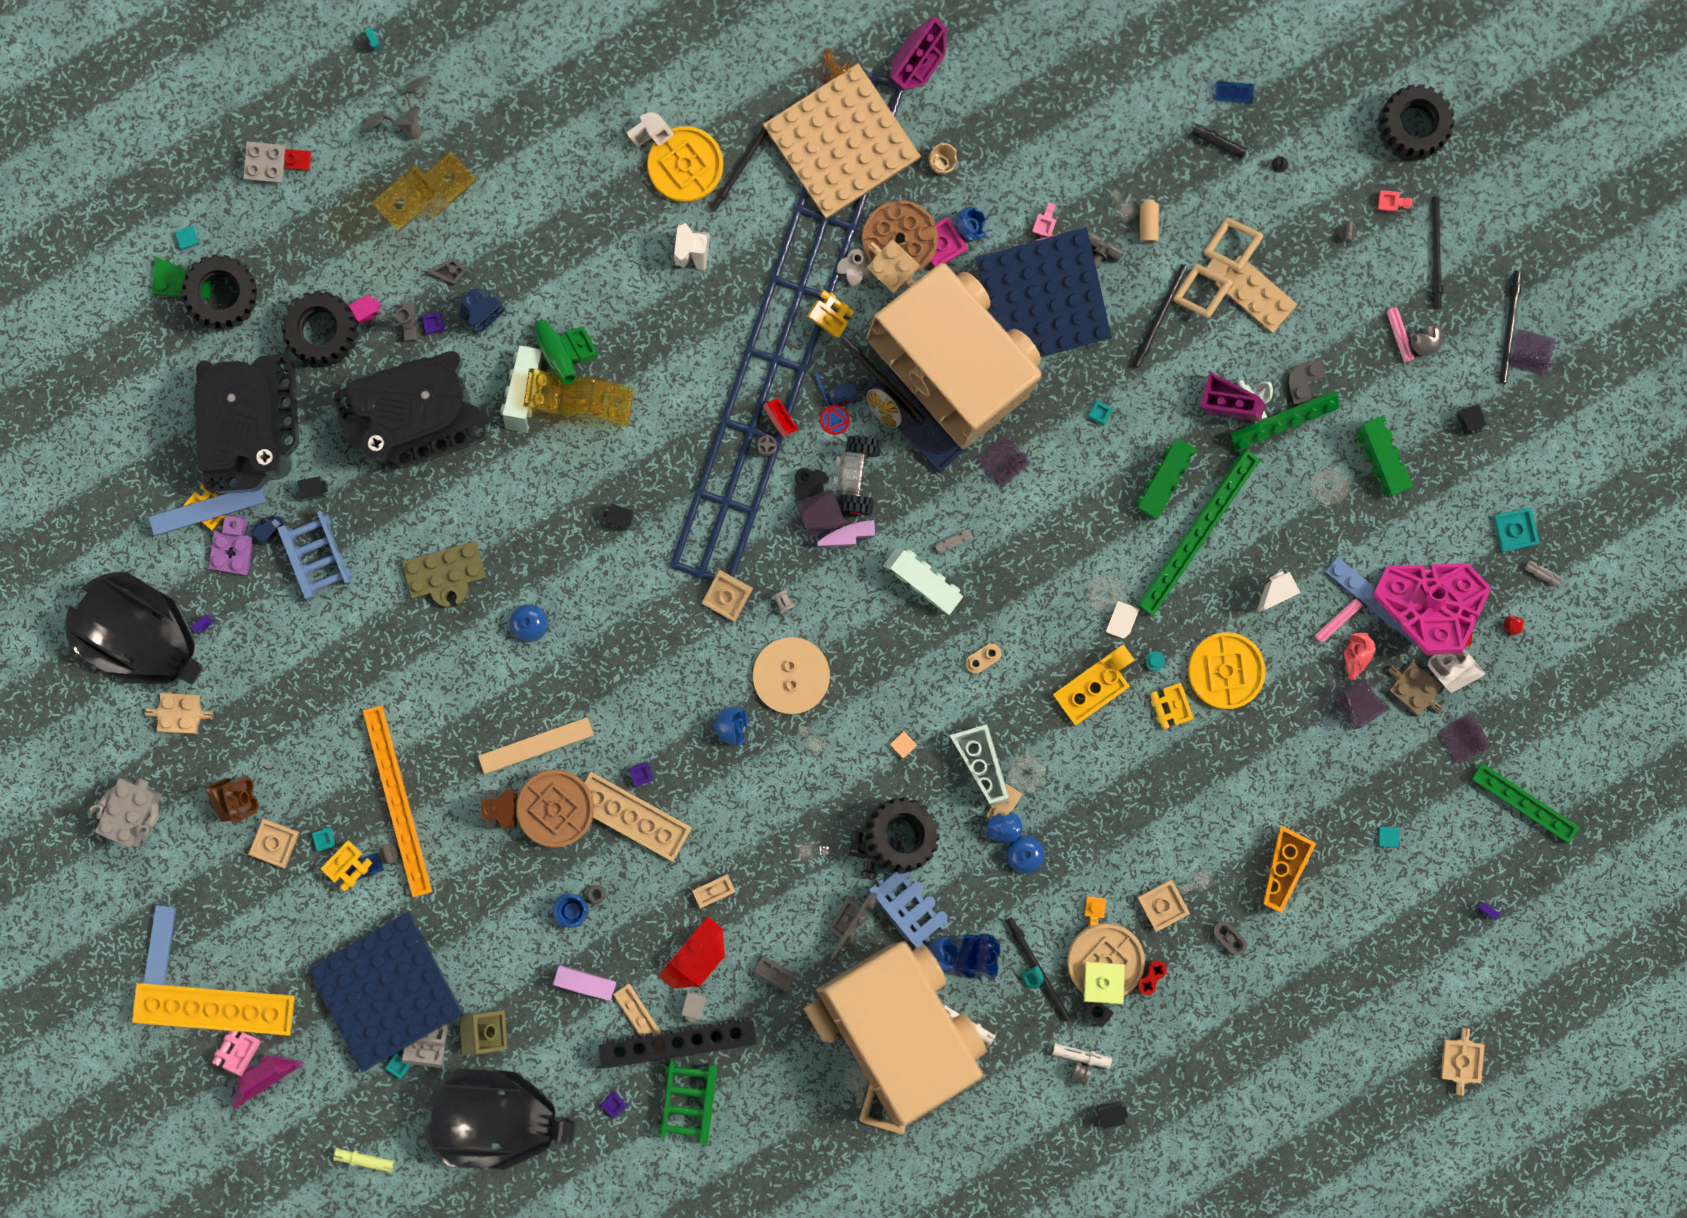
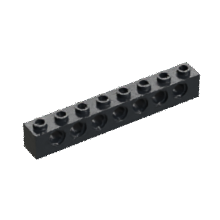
[598,1017,757,1069]

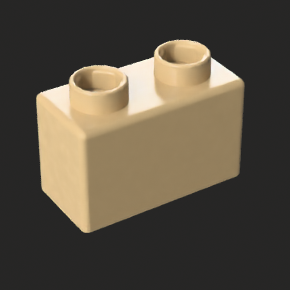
[866,263,1041,450]
[816,942,987,1126]

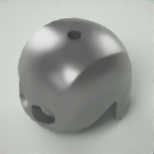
[1410,325,1442,356]

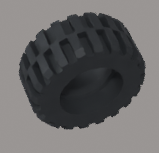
[1377,84,1455,161]
[181,254,257,331]
[281,291,359,367]
[862,797,940,874]

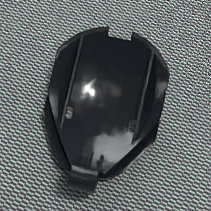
[66,572,203,685]
[424,1068,576,1170]

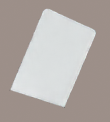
[1106,601,1139,638]

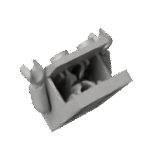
[90,778,162,848]

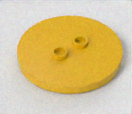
[647,126,723,202]
[1188,632,1265,709]

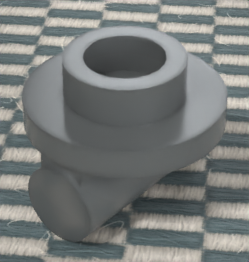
[1338,221,1357,242]
[379,843,399,864]

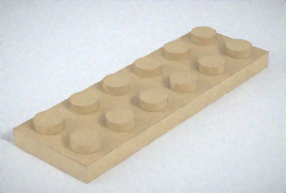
[585,772,692,862]

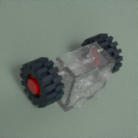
[833,436,882,516]

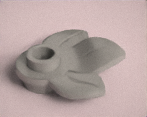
[837,249,874,287]

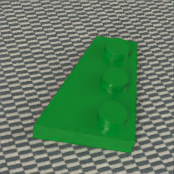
[152,257,212,299]

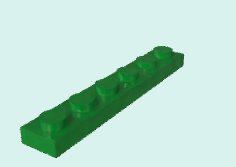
[1230,391,1340,451]
[1471,763,1580,844]

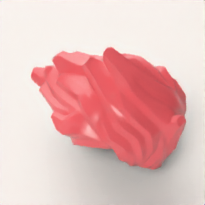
[1344,633,1376,680]

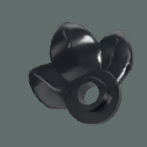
[794,468,829,504]

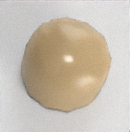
[929,143,958,174]

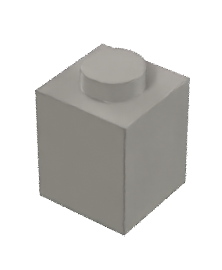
[681,991,707,1022]

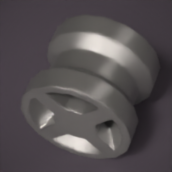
[757,435,777,456]
[1070,1061,1092,1086]

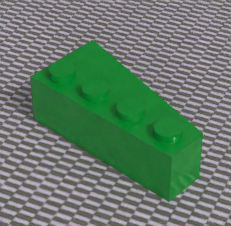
[1355,415,1413,498]
[1136,438,1197,520]

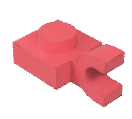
[1378,190,1413,213]

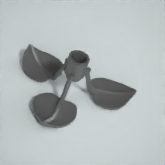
[359,75,430,140]

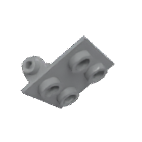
[244,142,286,183]

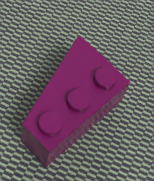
[1201,371,1265,422]

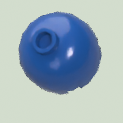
[510,604,548,642]
[713,706,747,745]
[1006,835,1045,874]

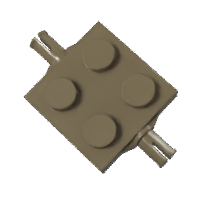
[1387,662,1443,716]

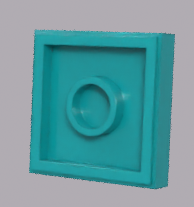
[1493,507,1540,552]

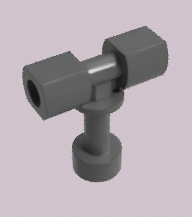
[1089,232,1124,268]
[395,302,417,342]

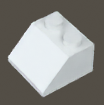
[1258,571,1300,612]

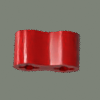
[1137,960,1167,995]

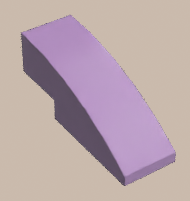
[818,520,875,548]
[553,965,617,1001]

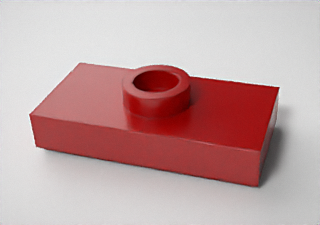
[284,149,312,171]
[763,398,798,438]

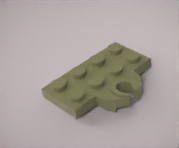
[402,541,487,608]

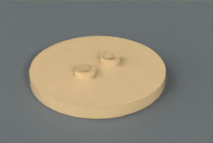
[753,637,830,714]
[1067,923,1145,996]

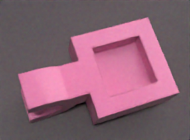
[1032,203,1056,237]

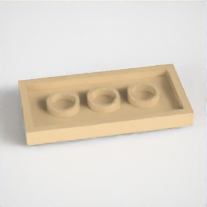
[1215,255,1298,333]

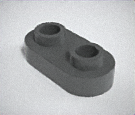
[1213,921,1247,955]

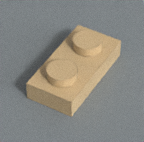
[986,784,1022,819]
[692,874,736,908]

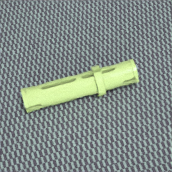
[334,1148,394,1173]

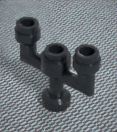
[849,831,902,879]

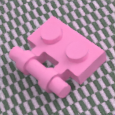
[212,1031,261,1077]

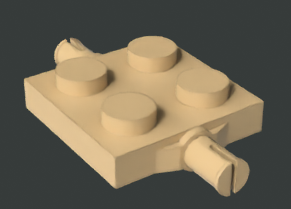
[867,239,921,294]
[145,693,213,734]
[1440,1028,1485,1095]

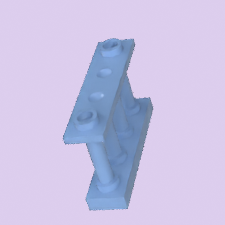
[278,511,353,600]

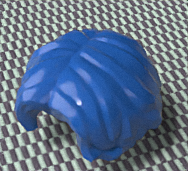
[955,207,987,241]
[986,812,1023,843]
[552,892,589,928]
[928,937,960,973]

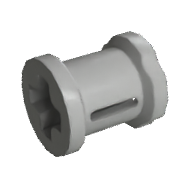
[772,589,796,614]

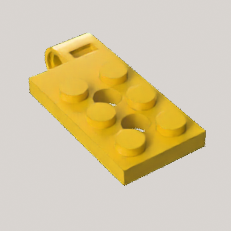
[1053,644,1134,726]

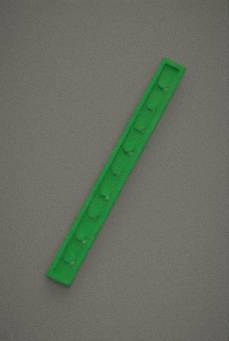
[1137,448,1260,616]

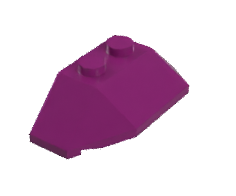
[890,16,947,90]
[232,1055,304,1109]

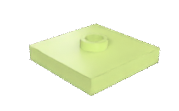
[1084,962,1125,1004]

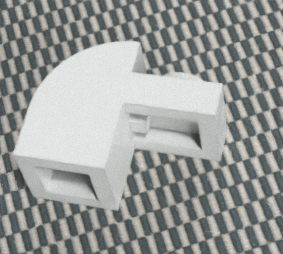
[627,112,674,147]

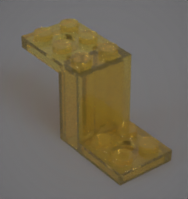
[372,151,477,232]
[523,368,634,426]

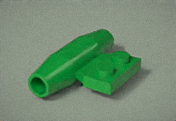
[533,320,598,385]

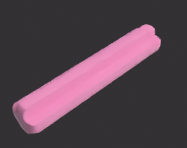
[1387,307,1414,362]
[1315,599,1362,642]

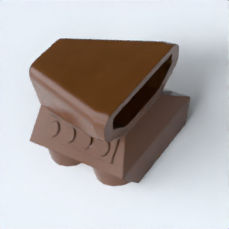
[205,775,259,823]
[481,790,518,829]

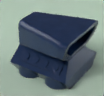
[459,289,505,334]

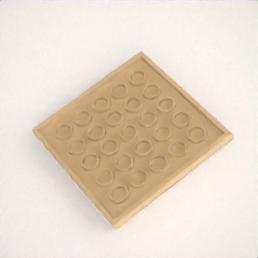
[764,63,921,219]

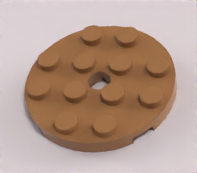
[862,200,938,274]

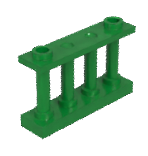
[658,1059,718,1145]

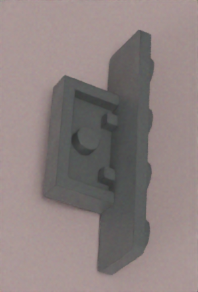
[828,892,878,959]

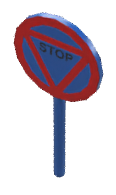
[815,372,850,435]

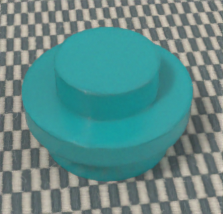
[1145,652,1165,671]

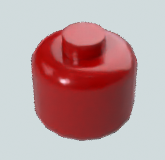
[1503,616,1525,636]

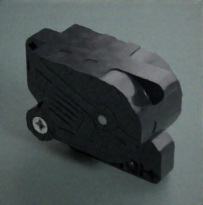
[333,351,488,469]
[193,354,299,494]

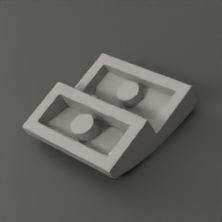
[402,1025,448,1068]

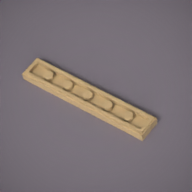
[478,717,594,774]

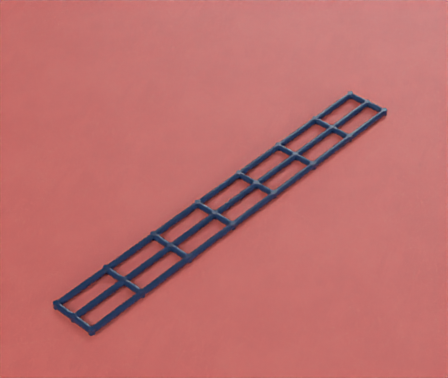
[670,64,904,582]

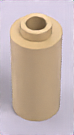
[1140,200,1159,244]
[803,998,840,1043]

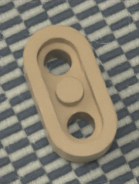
[966,644,1001,674]

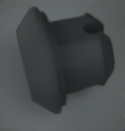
[1272,156,1288,173]

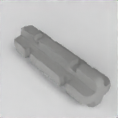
[935,530,972,553]
[1525,561,1562,587]

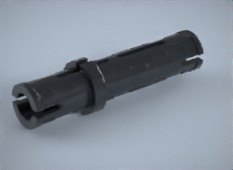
[1191,124,1247,159]

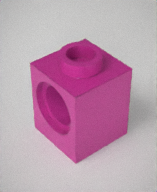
[349,294,381,325]

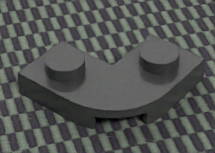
[1288,359,1326,405]

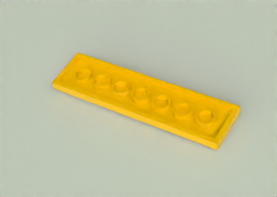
[132,983,295,1035]

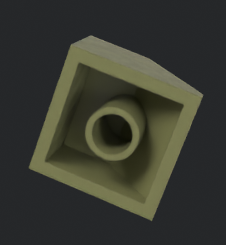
[459,1010,507,1054]

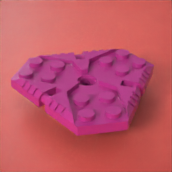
[1373,563,1491,655]

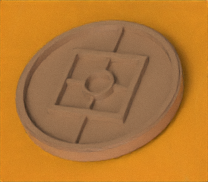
[516,769,594,847]

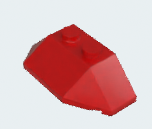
[659,916,725,988]

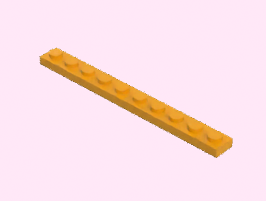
[363,705,433,897]

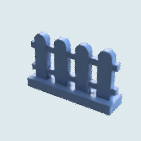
[867,872,948,949]

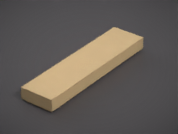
[613,983,664,1051]

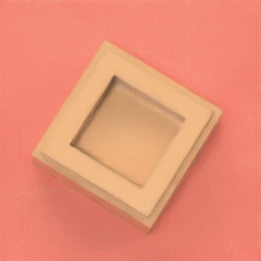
[890,732,917,758]

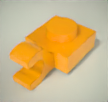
[1084,896,1106,927]

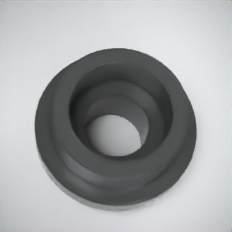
[586,885,606,904]

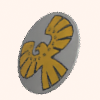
[867,388,901,428]

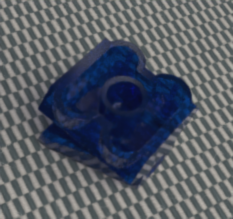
[956,933,1001,980]

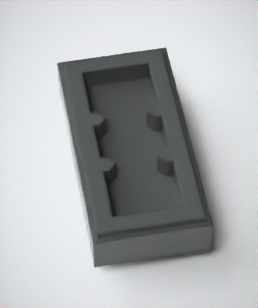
[753,955,796,992]

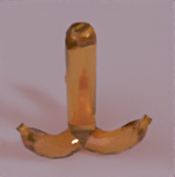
[823,48,852,81]

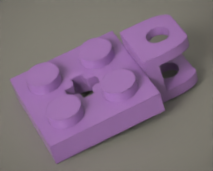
[209,516,254,575]

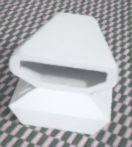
[674,223,710,270]
[1427,649,1485,693]

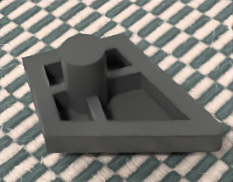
[429,258,467,285]

